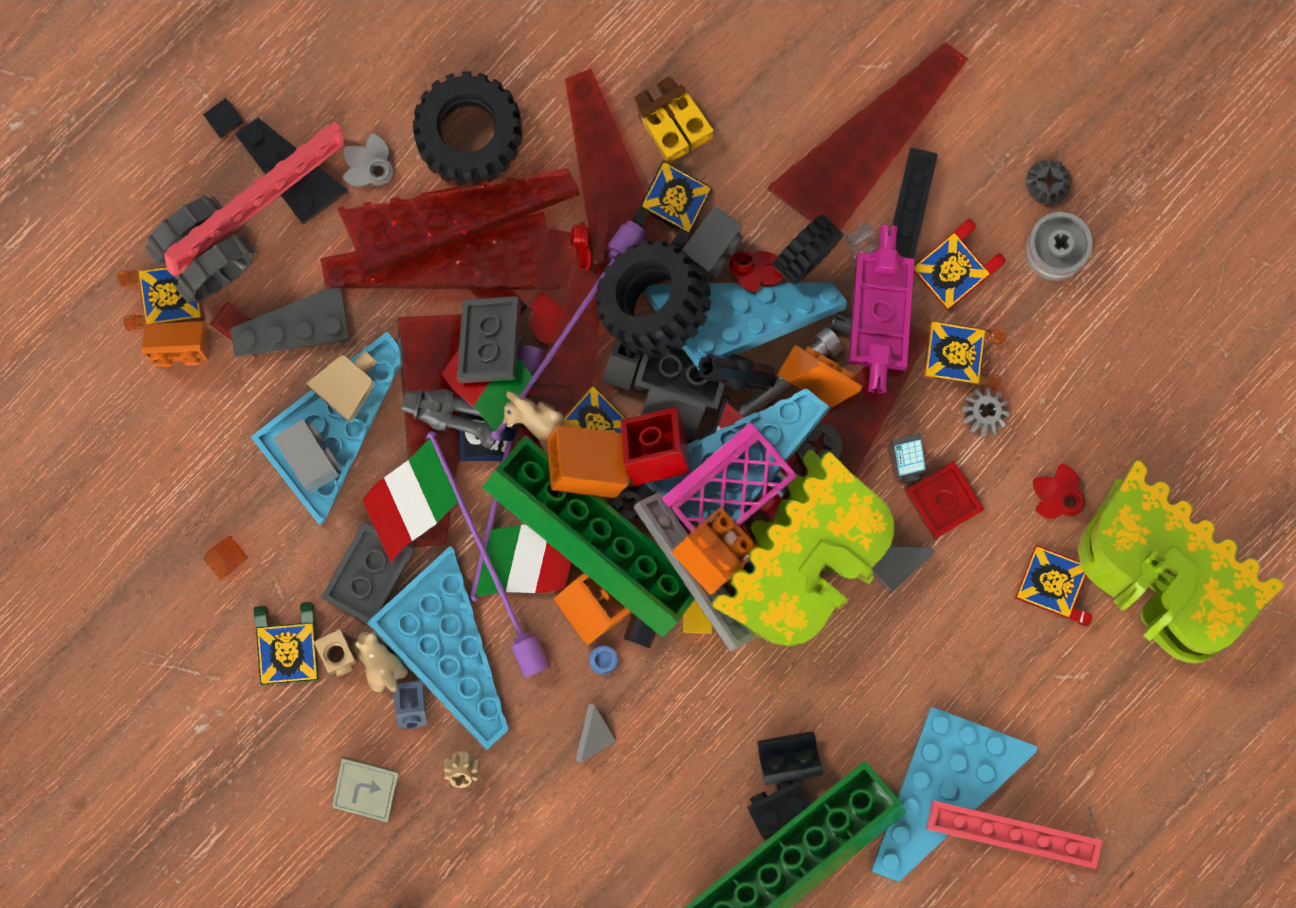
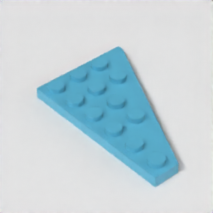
[643,282,847,371]
[251,332,406,525]
[871,707,1038,882]

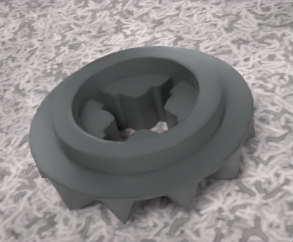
[1026,159,1072,204]
[796,422,842,461]

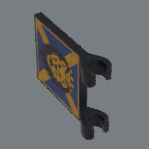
[632,160,712,249]

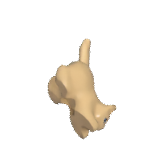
[502,391,565,454]
[350,631,408,692]

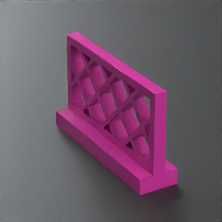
[661,422,798,533]

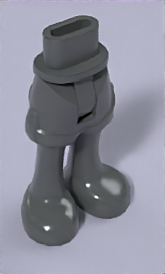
[401,389,494,449]

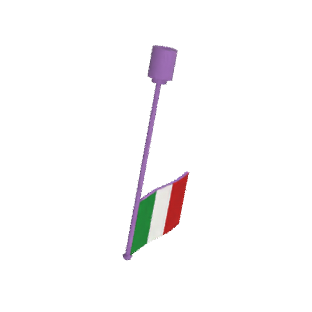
[468,344,572,602]
[362,431,551,678]

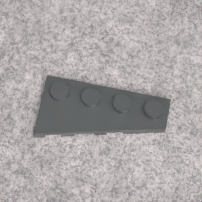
[230,283,349,358]

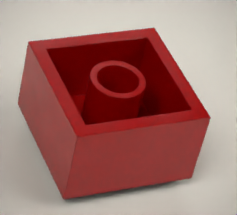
[620,407,690,486]

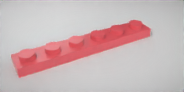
[926,801,1102,869]

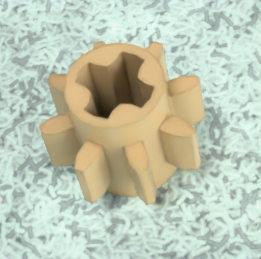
[444,751,479,788]

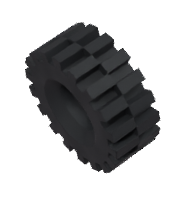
[773,214,844,285]

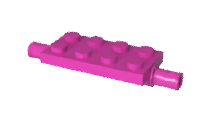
[848,225,914,393]

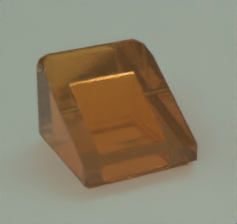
[204,536,248,580]

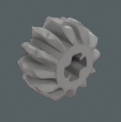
[961,387,1011,437]

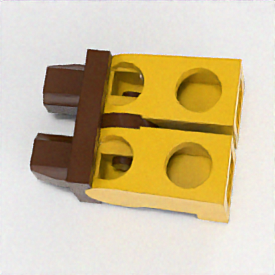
[635,76,714,164]

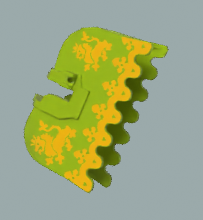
[695,449,894,646]
[1078,460,1284,663]

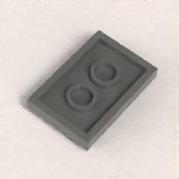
[457,296,521,383]
[321,522,415,623]

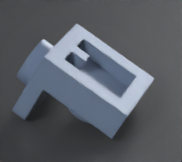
[394,681,428,729]

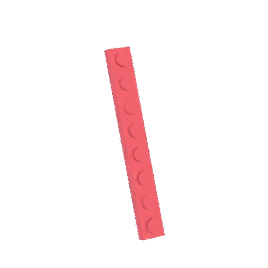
[164,122,344,277]

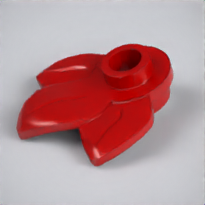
[570,222,592,275]
[729,251,783,292]
[1033,463,1085,519]

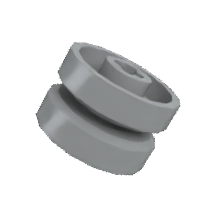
[1024,212,1093,281]

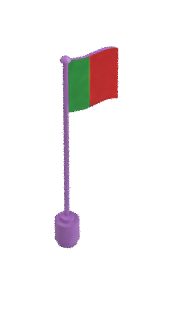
[442,221,646,440]

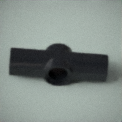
[698,353,777,391]

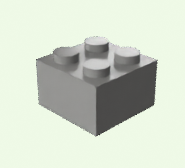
[273,419,340,494]

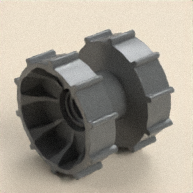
[145,195,257,304]

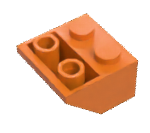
[142,321,208,367]
[777,345,863,407]
[671,507,758,596]
[553,573,632,646]

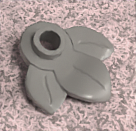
[343,133,393,187]

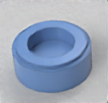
[589,645,618,675]

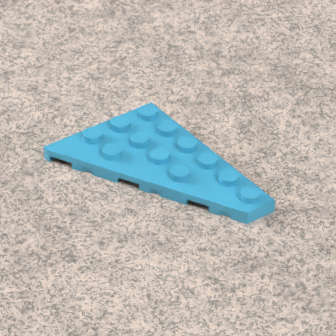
[646,388,830,526]
[367,546,509,751]

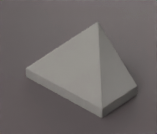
[575,704,616,763]

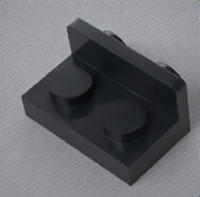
[757,731,823,785]
[746,780,811,838]

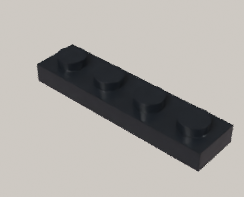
[892,147,938,259]

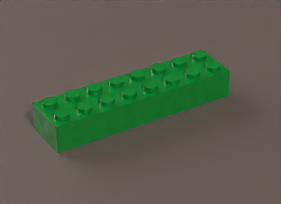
[481,436,695,638]
[684,761,906,908]

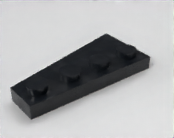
[235,118,348,225]

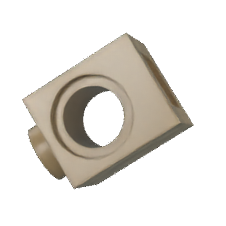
[314,629,357,677]

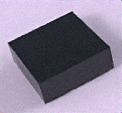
[203,98,244,139]

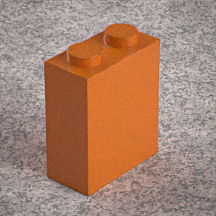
[547,425,629,498]

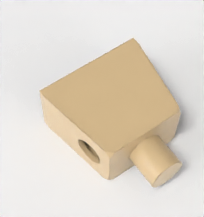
[307,351,377,424]

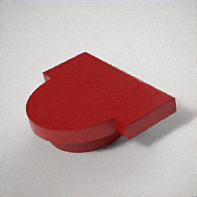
[529,292,584,345]

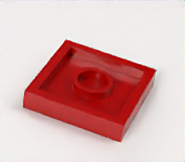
[904,461,984,540]

